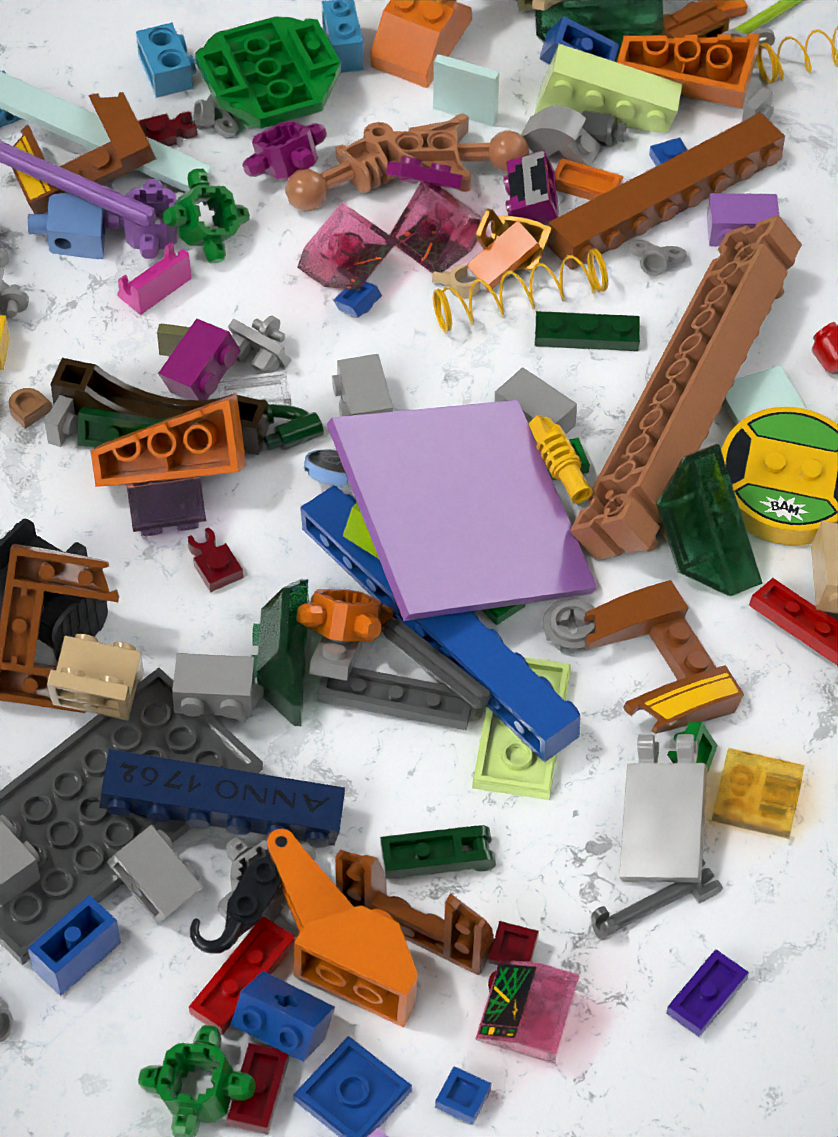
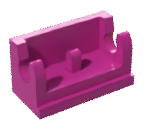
[117,242,192,315]

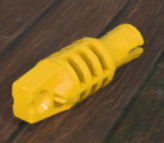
[529,415,593,504]

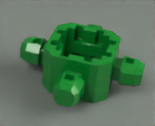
[163,168,250,263]
[138,1025,256,1137]

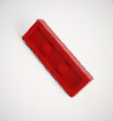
[748,578,838,666]
[189,916,296,1035]

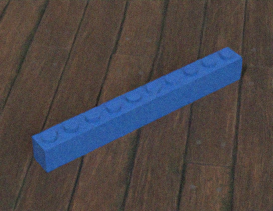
[300,485,581,763]

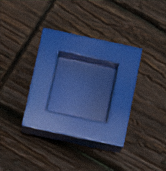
[649,137,688,166]
[333,281,382,318]
[435,1066,492,1125]

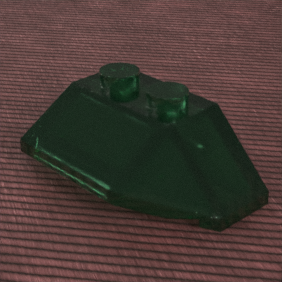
[534,0,664,62]
[656,444,763,596]
[251,578,309,726]

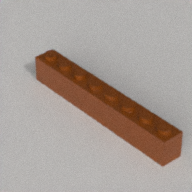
[547,112,785,270]

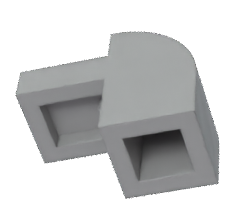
[521,106,601,166]

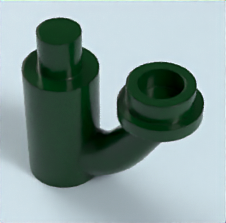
[262,399,324,450]

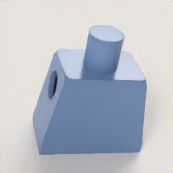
[28,193,106,259]

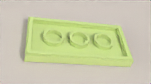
[472,657,571,800]

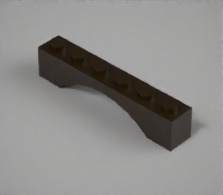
[50,357,269,455]

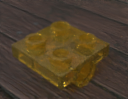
[712,748,805,839]

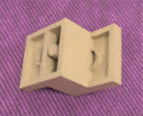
[47,634,144,721]

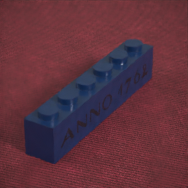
[99,749,345,848]

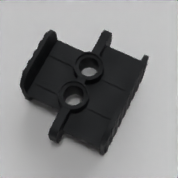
[0,518,108,662]

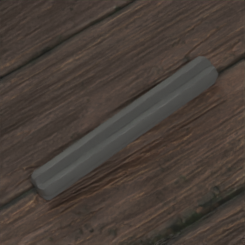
[382,619,492,709]

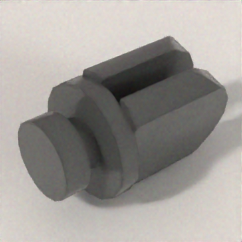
[581,111,627,147]

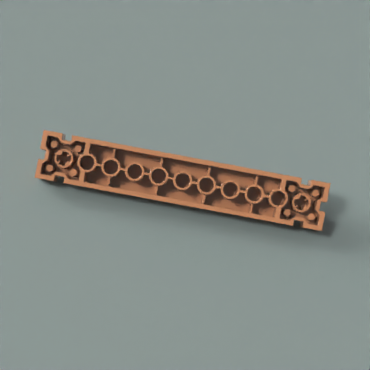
[570,215,802,560]

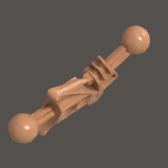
[285,113,529,211]

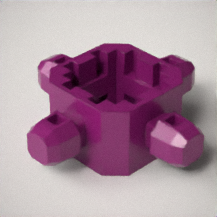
[242,121,327,179]

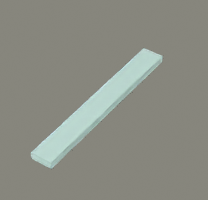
[0,71,212,192]

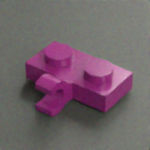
[386,156,463,189]

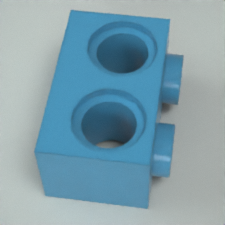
[322,0,364,73]
[135,22,197,98]

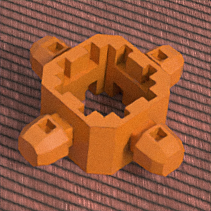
[296,589,394,641]

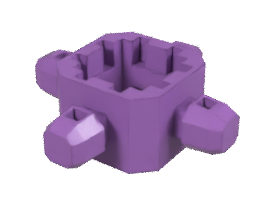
[103,179,178,259]

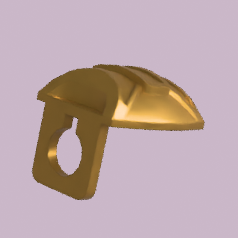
[476,208,553,271]

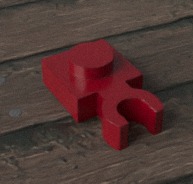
[138,111,198,147]
[187,527,244,593]
[488,921,539,993]

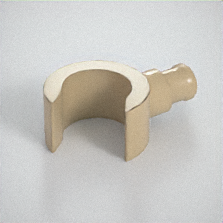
[432,264,480,299]

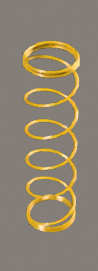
[756,26,838,84]
[432,249,609,333]

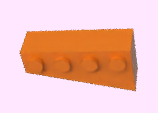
[617,34,759,109]
[90,393,246,487]

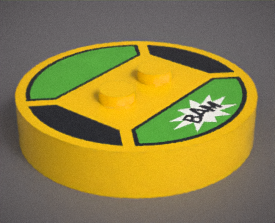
[716,407,838,545]

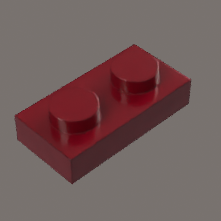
[227,1043,290,1135]

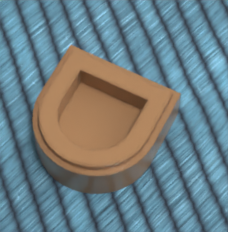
[9,388,52,429]

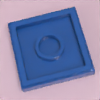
[293,1035,412,1137]

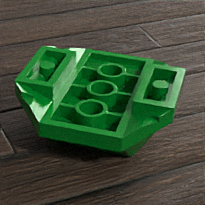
[195,16,341,129]

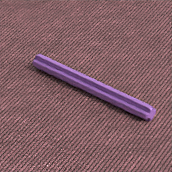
[0,141,156,227]

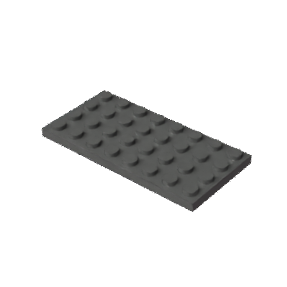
[0,668,263,965]

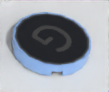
[304,449,349,487]

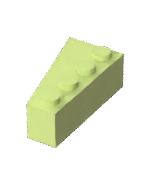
[535,44,682,133]

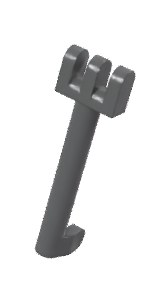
[591,858,723,939]

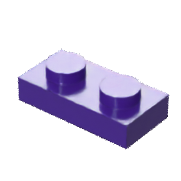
[666,949,749,1038]

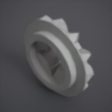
[542,598,595,653]

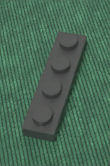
[317,667,472,730]

